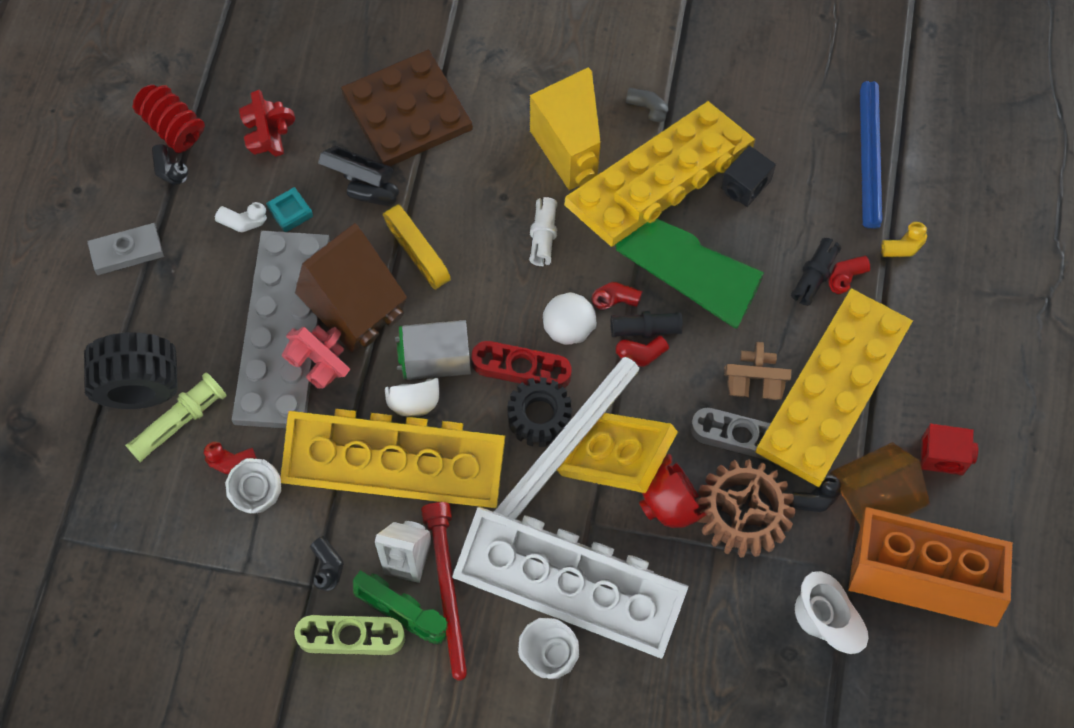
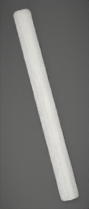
[494,357,639,520]

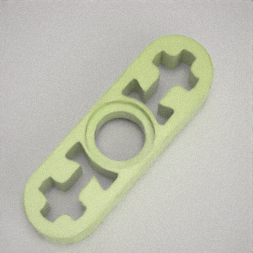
[294,615,405,655]

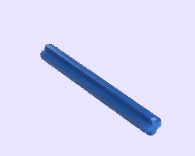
[860,81,882,229]

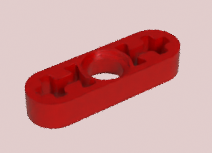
[471,341,572,389]

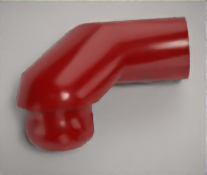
[204,442,257,475]

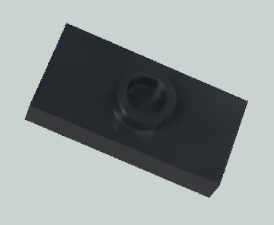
[318,146,394,187]

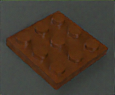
[341,49,473,166]

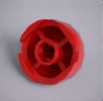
[639,454,707,528]

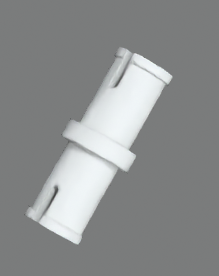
[529,197,558,266]

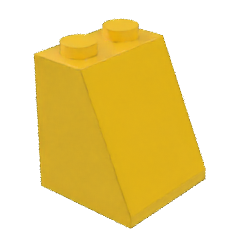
[530,67,601,191]

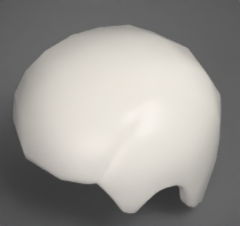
[543,292,597,345]
[385,378,439,418]
[225,458,281,513]
[518,618,579,679]

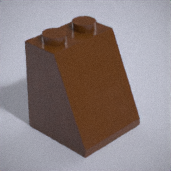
[295,223,407,352]

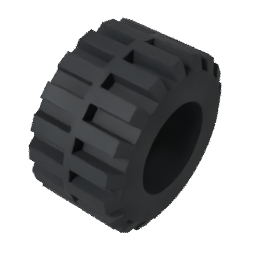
[84,332,178,409]

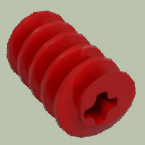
[132,84,205,153]

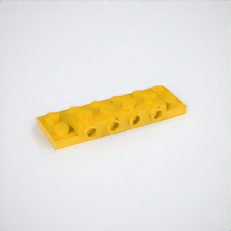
[564,101,755,247]
[280,409,505,508]

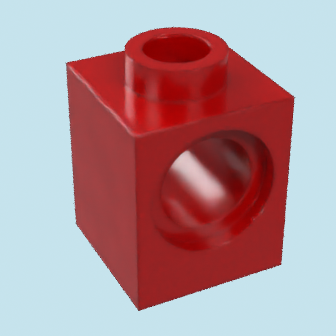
[920,423,978,475]

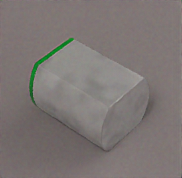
[395,320,471,380]

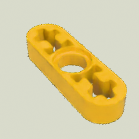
[383,204,451,290]

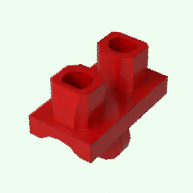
[239,90,295,157]

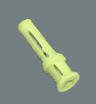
[125,372,227,463]

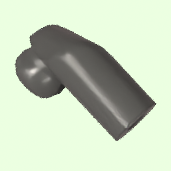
[626,88,668,122]

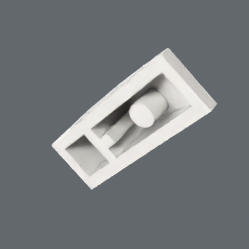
[375,521,431,583]

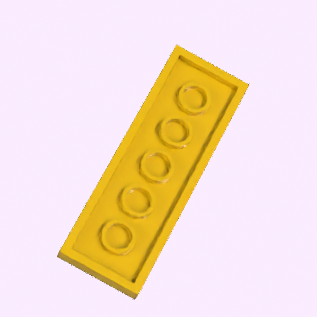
[755,288,913,487]

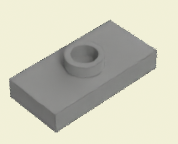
[87,223,164,275]

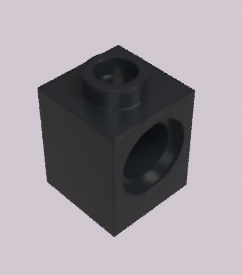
[721,145,776,207]

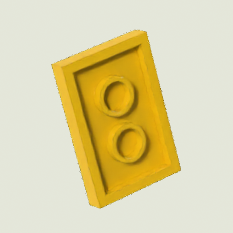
[557,413,678,493]

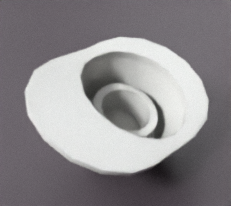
[795,571,869,654]

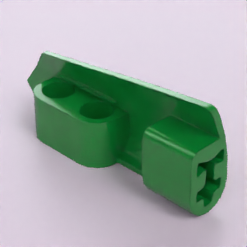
[615,219,764,329]

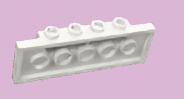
[452,507,689,659]

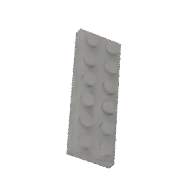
[232,231,330,429]

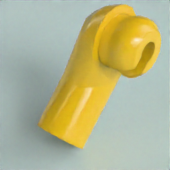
[881,222,927,257]

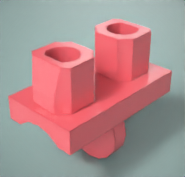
[282,325,351,389]

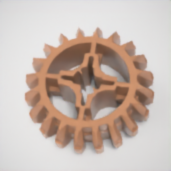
[696,459,795,558]

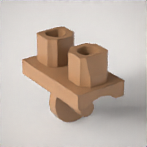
[723,342,792,400]

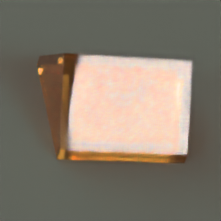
[830,442,930,526]

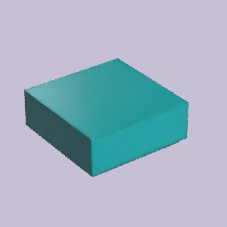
[266,187,313,232]

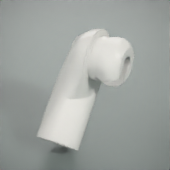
[215,202,267,232]

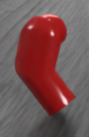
[828,255,870,294]
[591,282,643,310]
[615,335,669,367]

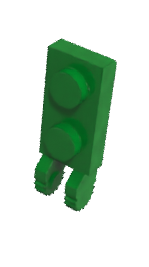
[353,570,448,645]

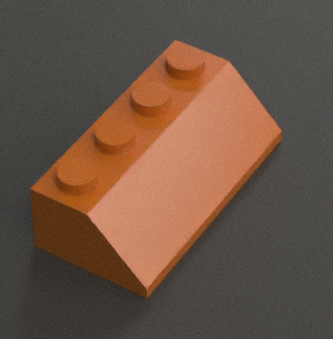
[848,507,1013,627]

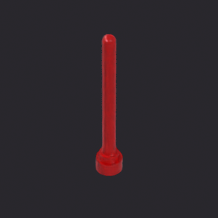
[421,502,467,681]

